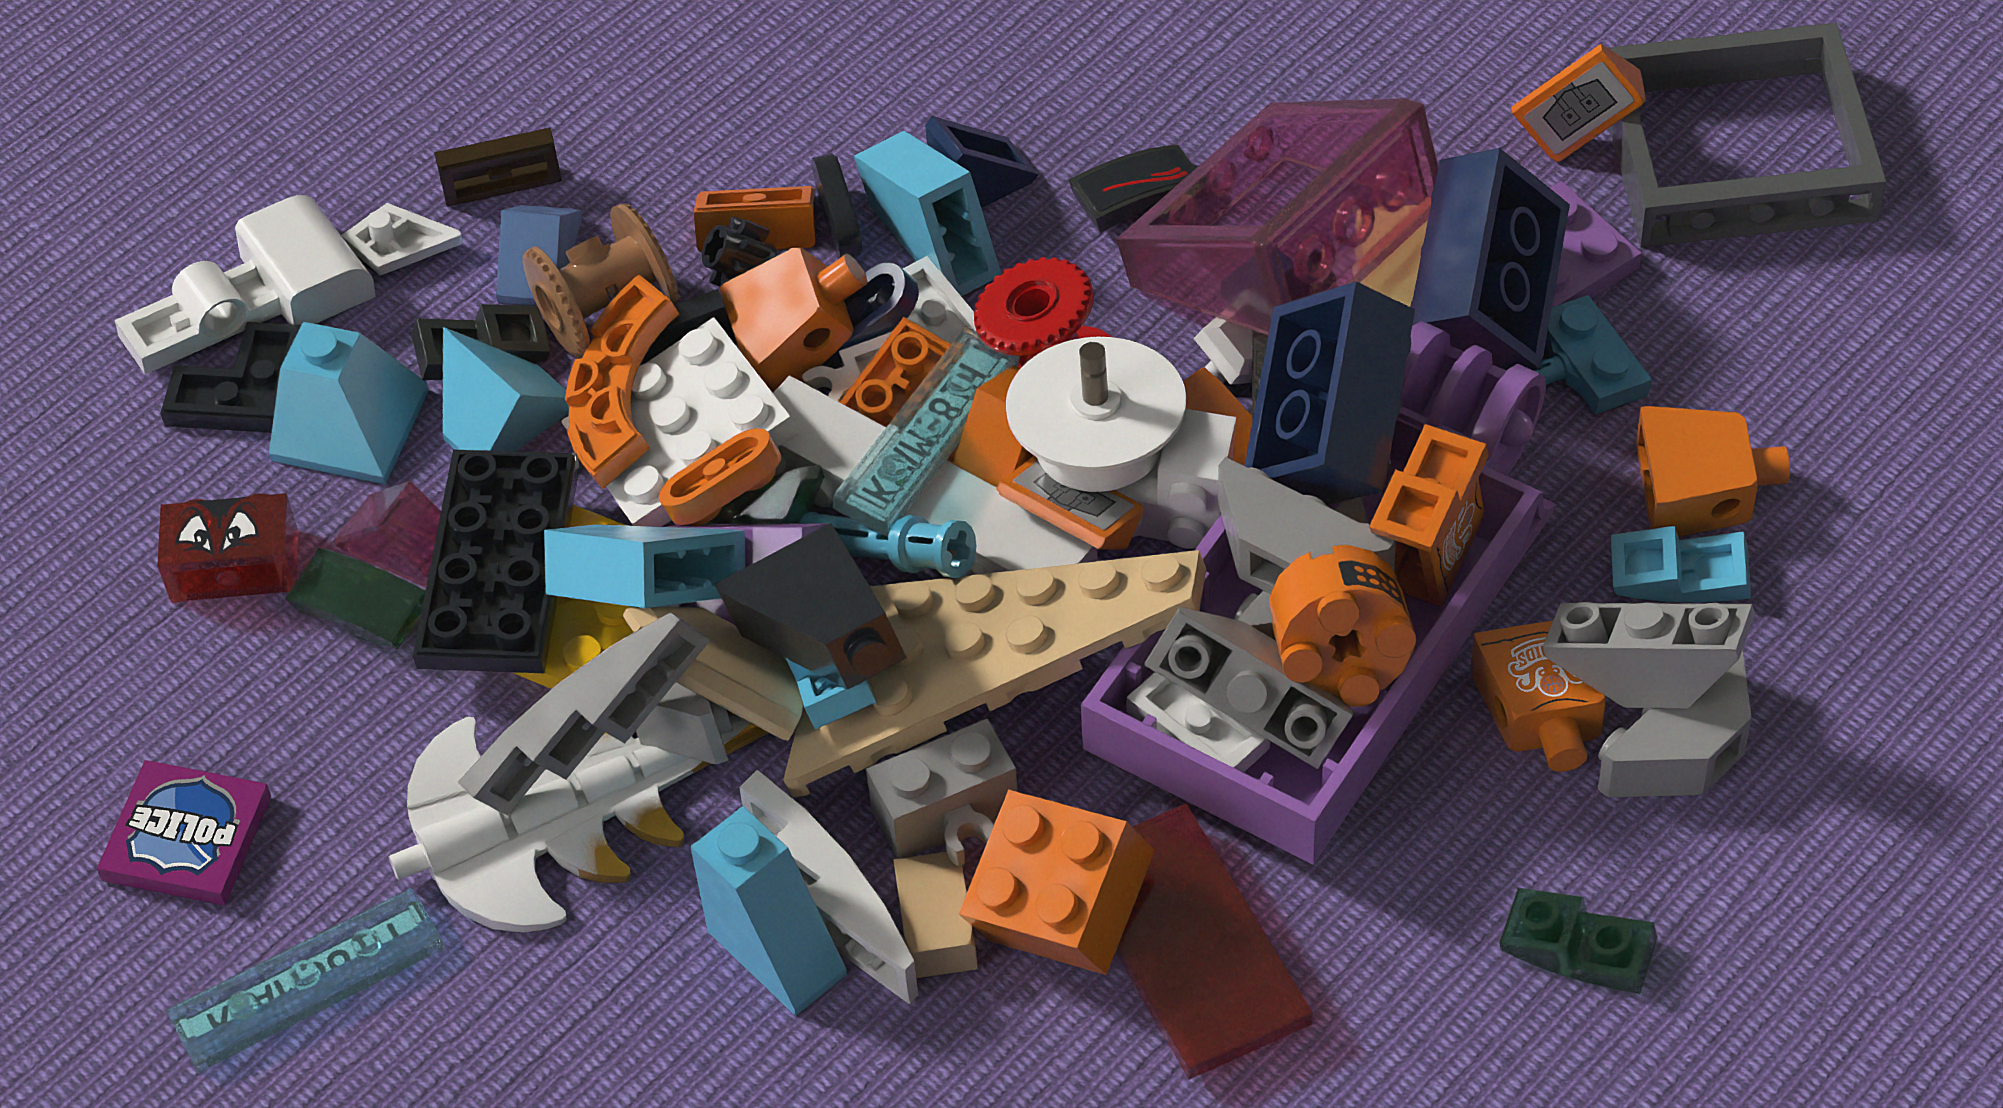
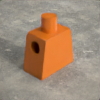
[719,248,867,391]
[1636,406,1790,537]

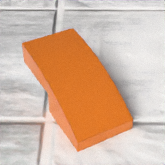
[1369,424,1489,553]

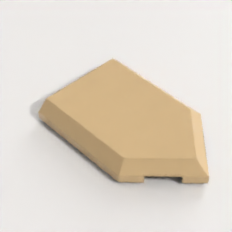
[622,607,804,741]

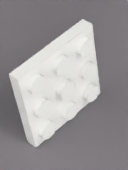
[561,317,800,527]

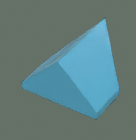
[443,327,569,451]

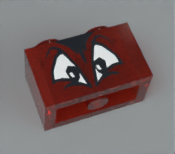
[157,493,298,602]

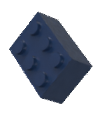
[1410,148,1570,371]
[1244,281,1415,505]

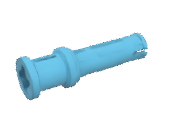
[799,512,977,578]

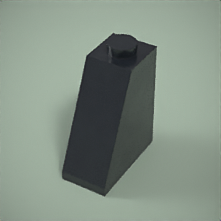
[714,523,907,689]

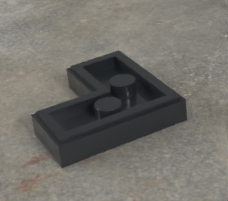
[160,322,301,433]

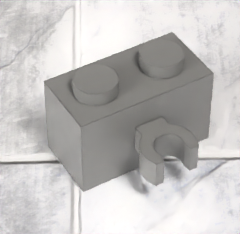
[866,718,1018,866]

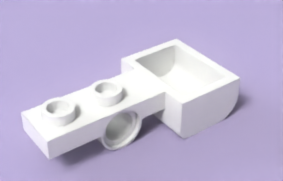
[115,195,376,375]

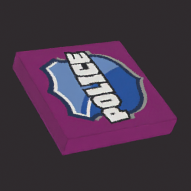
[97,760,271,906]

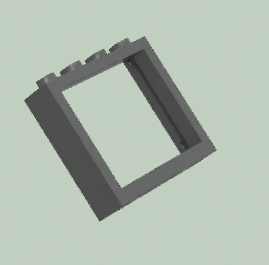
[1608,23,1887,248]

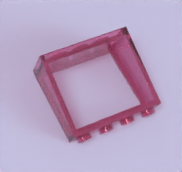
[1116,98,1438,335]

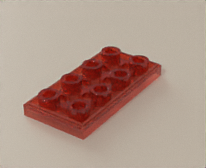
[1116,803,1313,1080]

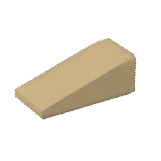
[893,852,978,978]

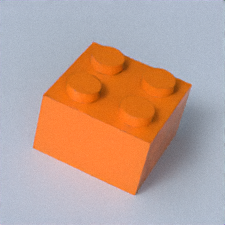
[959,790,1155,975]

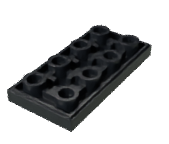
[413,449,580,674]

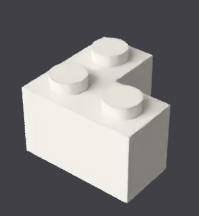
[1116,409,1236,549]

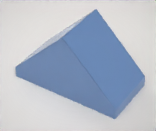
[496,205,583,306]

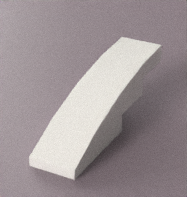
[739,770,918,1004]

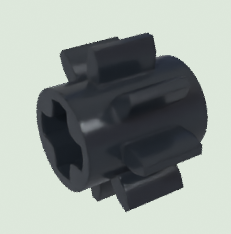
[702,216,777,287]

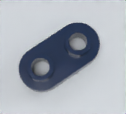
[827,262,919,364]

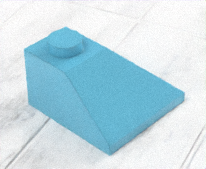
[269,322,429,485]

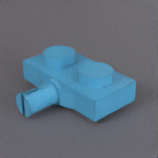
[1535,295,1652,415]

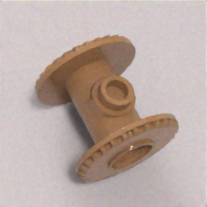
[522,203,679,358]

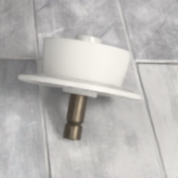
[1006,337,1186,492]

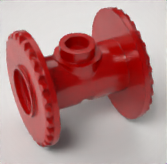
[974,257,1112,368]

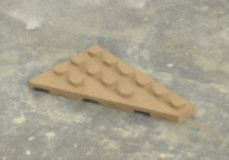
[783,550,1207,797]

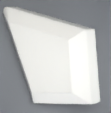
[341,203,463,276]
[1194,306,1260,385]

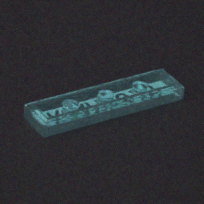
[833,326,1019,537]
[166,888,444,1073]

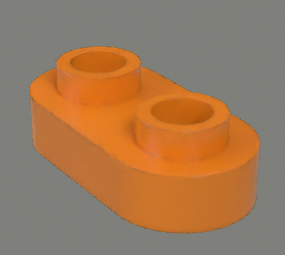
[659,428,781,526]

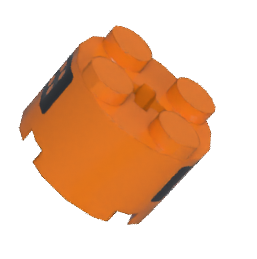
[1270,545,1416,707]

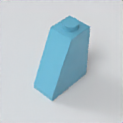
[854,131,1002,296]
[544,525,745,608]
[691,806,847,1016]

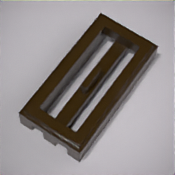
[434,127,562,206]

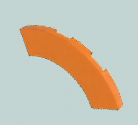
[565,275,679,489]

